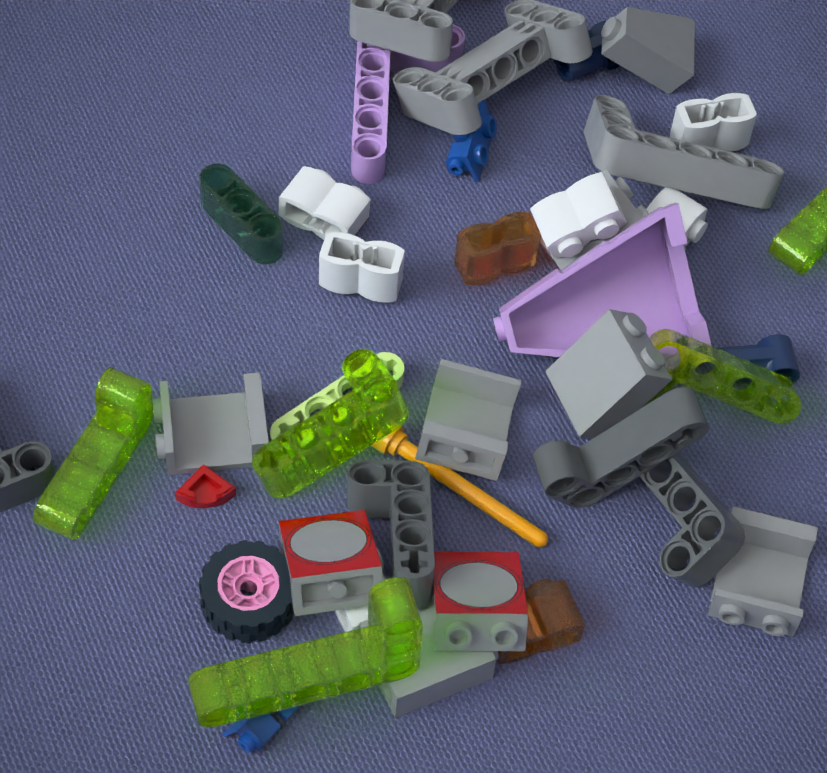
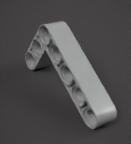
[583,95,784,209]

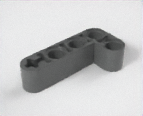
[532,387,709,508]
[0,441,56,512]
[640,452,745,588]
[346,460,435,611]

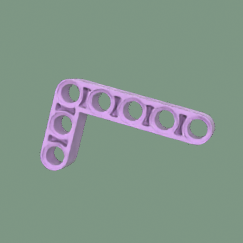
[351,25,465,184]

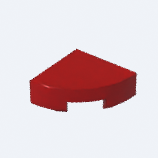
[175,464,236,508]

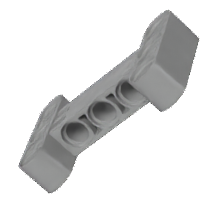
[349,0,458,62]
[393,0,593,135]

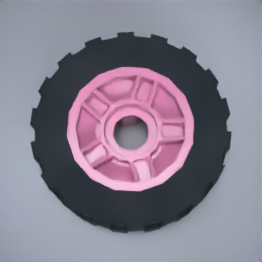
[199,540,294,643]

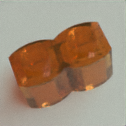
[454,212,541,285]
[497,579,585,664]

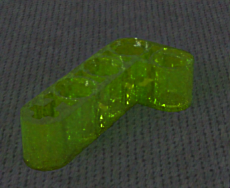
[643,329,801,424]
[252,349,409,498]
[33,367,154,540]

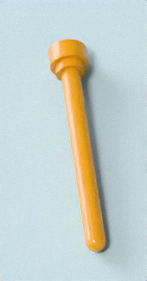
[371,418,548,547]

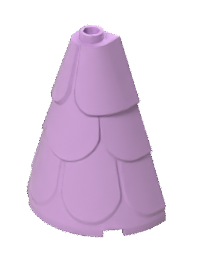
[493,203,715,364]

